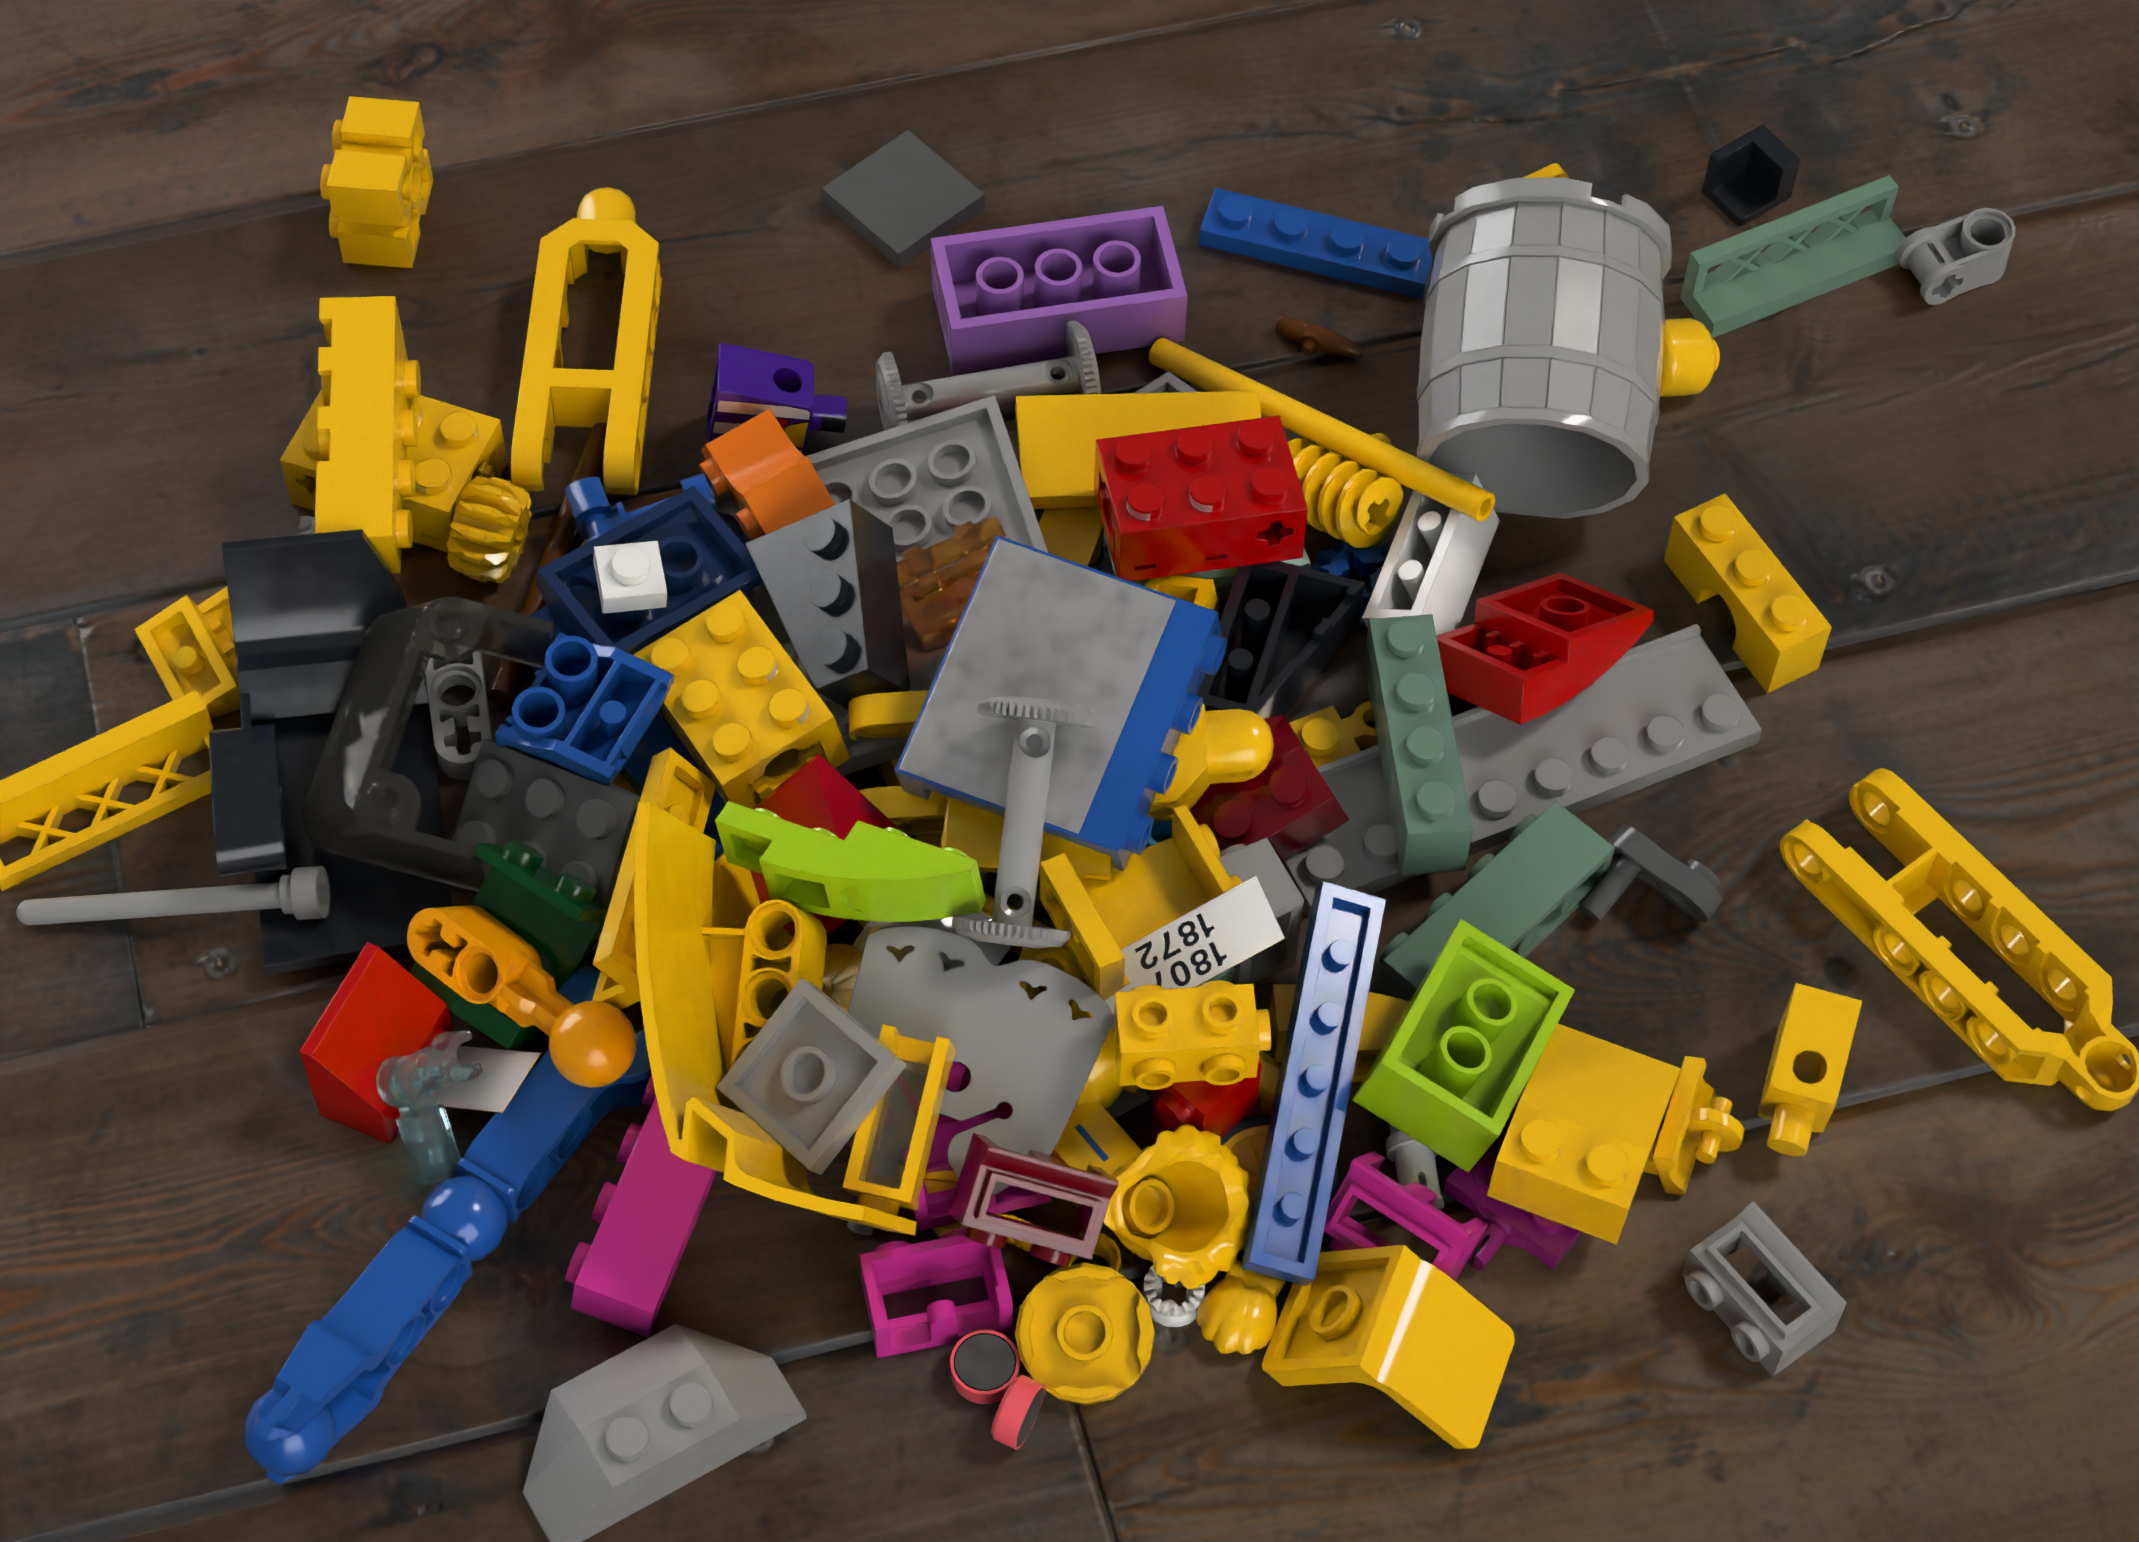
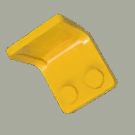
[1262,1245,1515,1449]

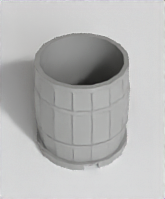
[1417,178,1672,519]

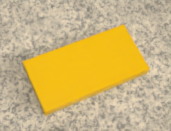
[1015,391,1261,509]

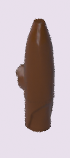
[1275,315,1364,358]

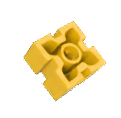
[320,96,433,268]

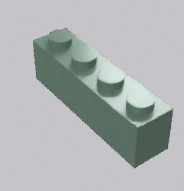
[1364,614,1473,876]
[1378,801,1615,1002]

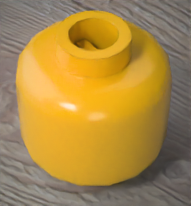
[1660,318,1720,397]

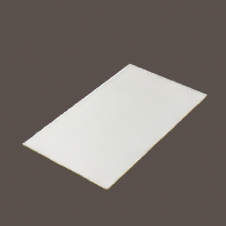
[422,1046,541,1113]

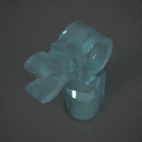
[376,1030,483,1185]

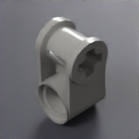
[1895,208,2016,305]

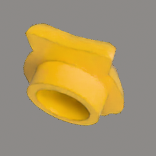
[1196,1259,1286,1355]

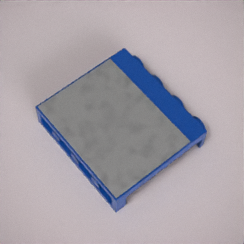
[895,535,1227,871]

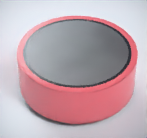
[950,1330,1020,1404]
[991,1375,1046,1450]

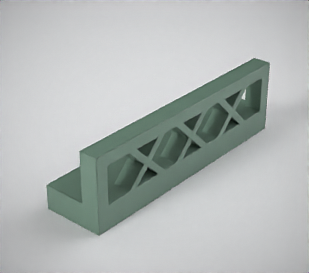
[1680,175,1906,338]

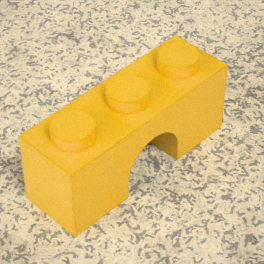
[1663,493,1832,694]

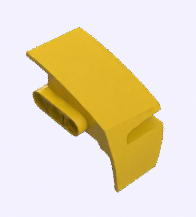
[634,802,916,1236]

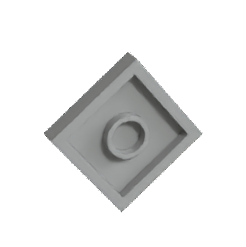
[717,977,907,1175]

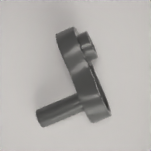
[1579,824,1724,922]

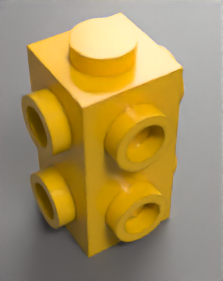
[1113,980,1271,1090]

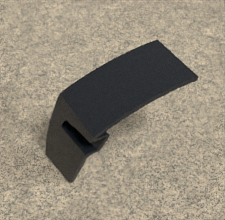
[209,529,452,976]

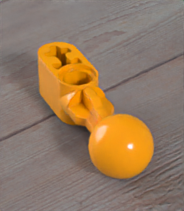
[407,905,637,1088]

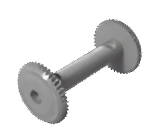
[876,320,1101,431]
[952,696,1097,948]

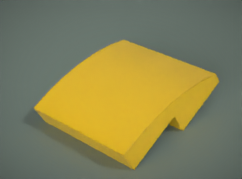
[134,586,240,719]

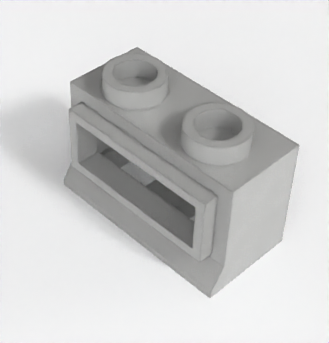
[1681,1201,1847,1377]

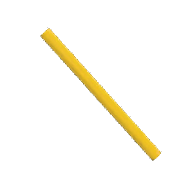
[1149,338,1495,522]

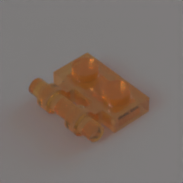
[896,515,1011,652]

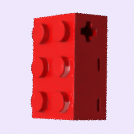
[1094,415,1308,581]

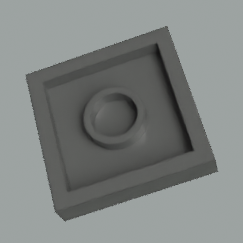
[822,130,985,269]

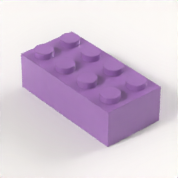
[931,206,1188,375]

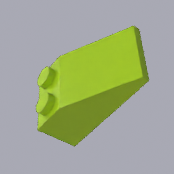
[1352,919,1575,1172]

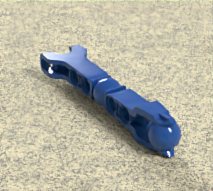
[244,966,652,1484]

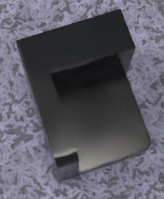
[1702,124,1801,226]

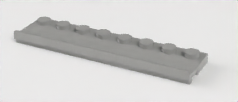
[1282,624,1762,919]

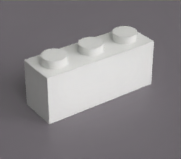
[1362,473,1500,636]

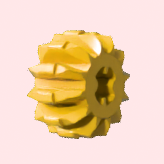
[446,476,532,584]

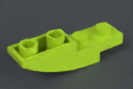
[715,801,986,922]

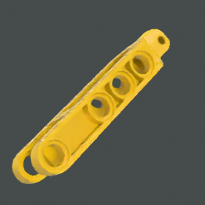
[511,187,662,496]
[848,690,1274,836]
[1780,768,2139,1112]

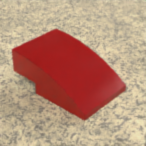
[1437,572,1654,725]

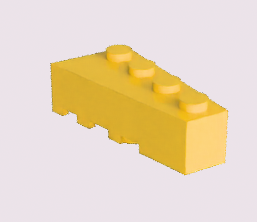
[315,296,421,573]

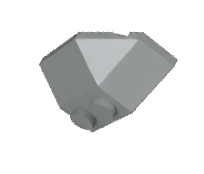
[523,1324,807,1542]

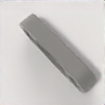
[421,612,493,780]

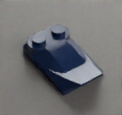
[536,486,764,655]

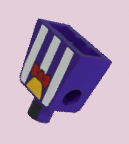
[705,343,847,460]

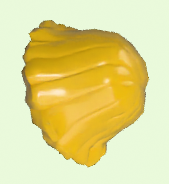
[1103,1124,1254,1289]

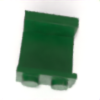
[409,839,608,1050]

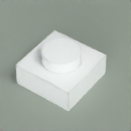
[593,541,667,614]

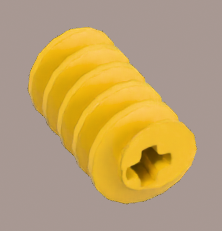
[1288,438,1403,548]

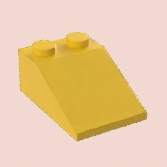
[1487,1024,1681,1245]

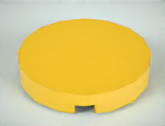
[1015,1263,1155,1405]

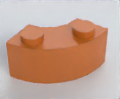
[698,408,835,541]

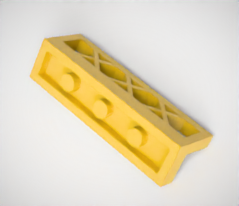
[0,690,214,891]
[592,748,717,1010]

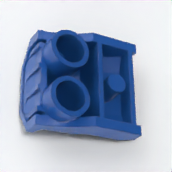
[495,632,674,785]

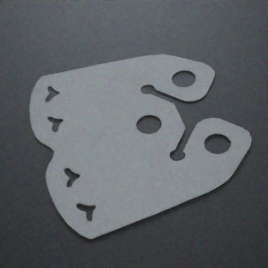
[848,926,1114,1196]

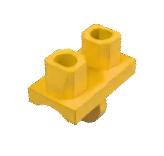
[1644,1056,1744,1196]

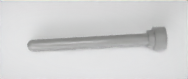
[16,866,331,925]

